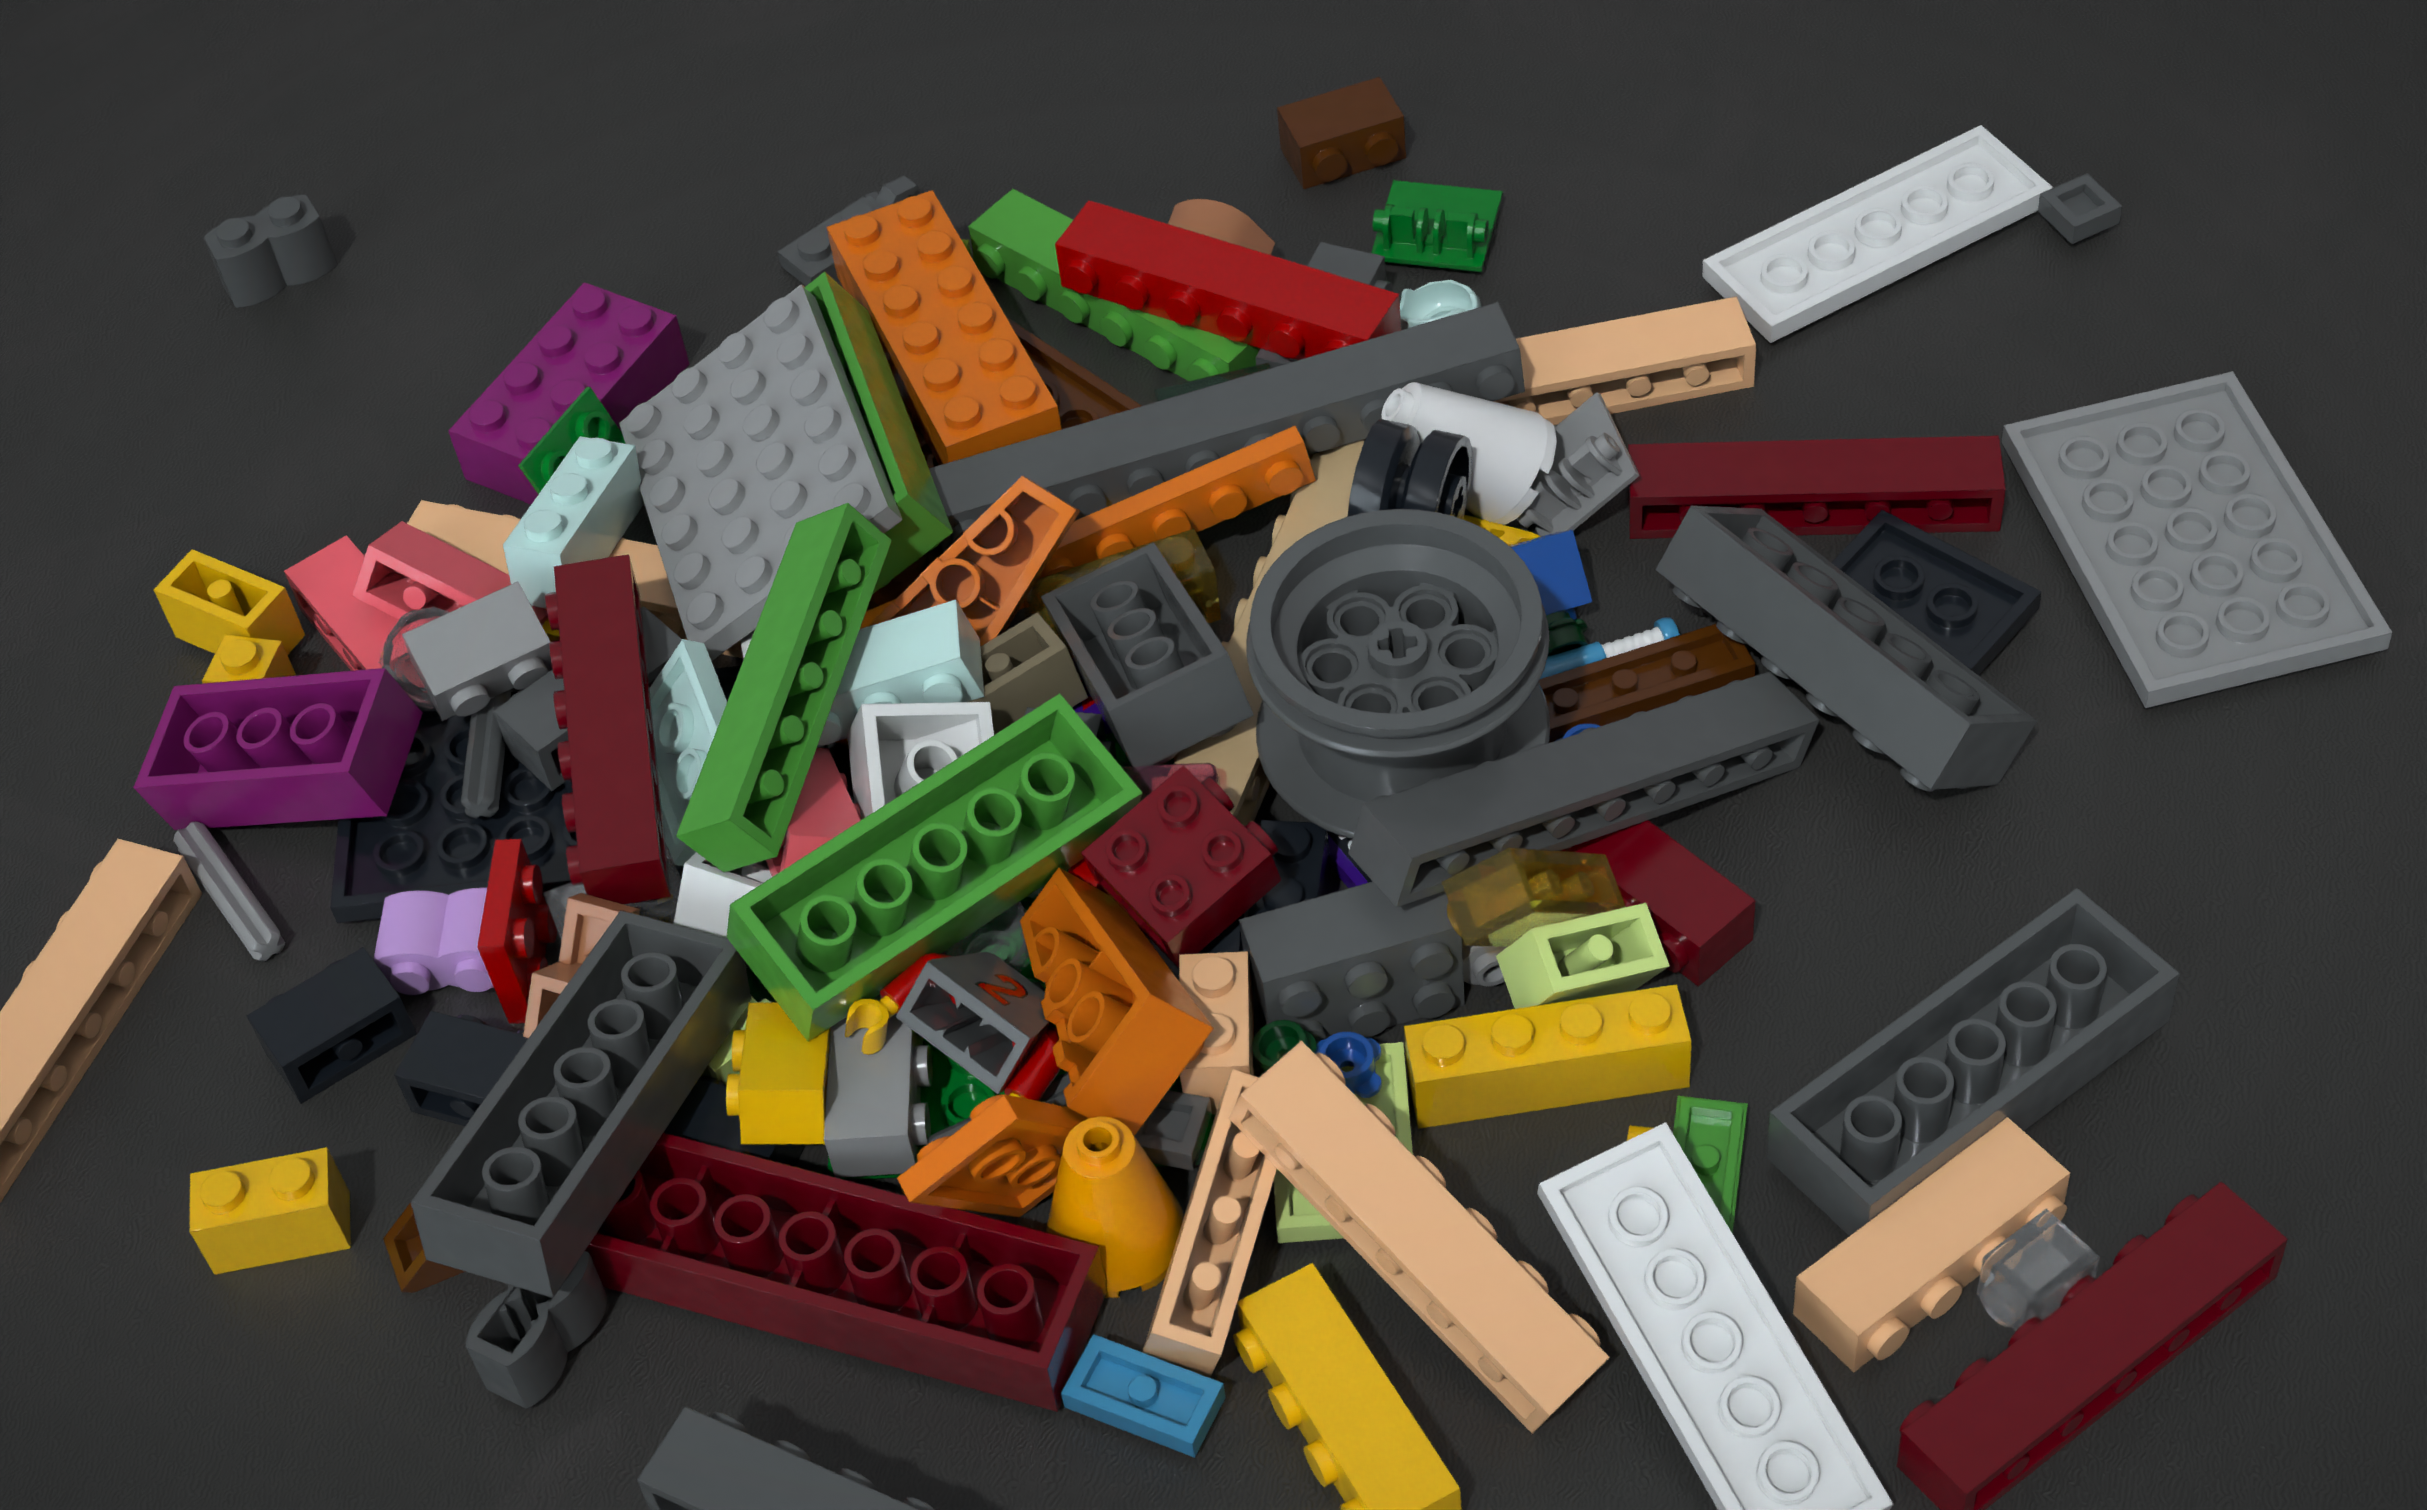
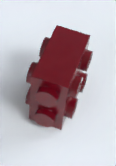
[1081,765,1282,968]

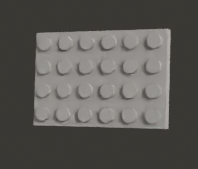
[619,284,903,661]
[2002,371,2392,708]

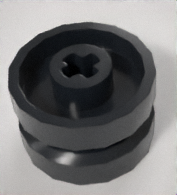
[1347,419,1472,519]

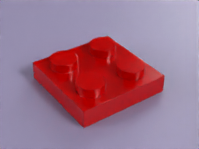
[477,839,558,1024]

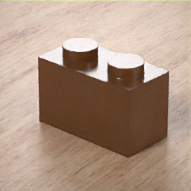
[1277,76,1406,190]

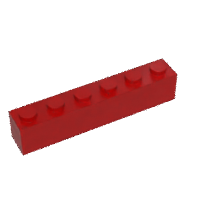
[1055,200,1401,360]

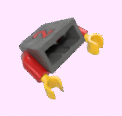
[845,952,1061,1101]

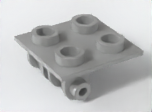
[1517,392,1640,537]

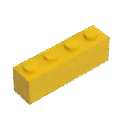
[1404,984,1691,1129]
[1233,1263,1461,1510]

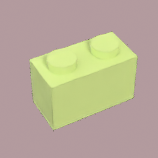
[1496,903,1669,1009]

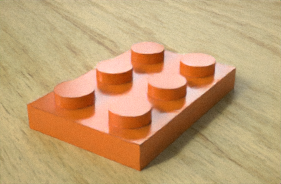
[897,1094,1089,1218]

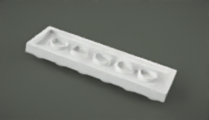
[1702,125,2053,343]
[1537,1122,1893,1510]

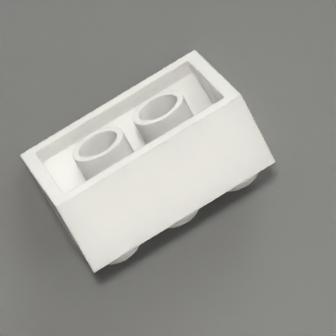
[847,702,994,820]

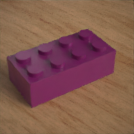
[448,282,690,504]
[133,668,423,830]

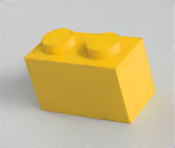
[154,549,305,655]
[726,1002,830,1144]
[189,1147,351,1275]

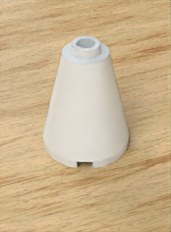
[1382,382,1557,525]

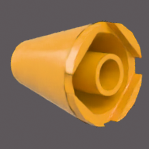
[1046,1117,1184,1298]

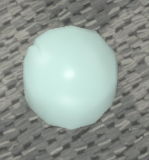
[1400,280,1482,330]

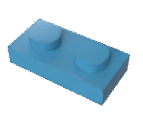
[1061,1334,1226,1458]

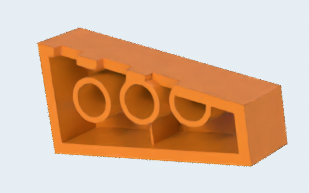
[867,476,1080,646]
[1020,867,1214,1136]

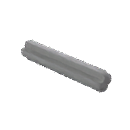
[173,821,285,961]

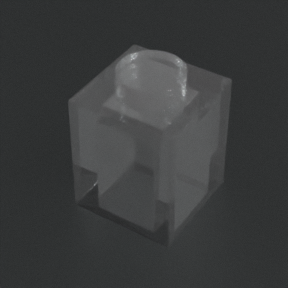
[1977,1208,2100,1331]

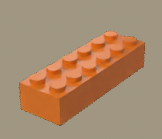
[826,190,1062,465]

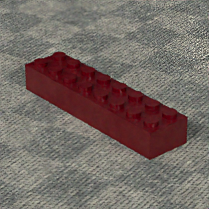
[585,1133,1107,1412]

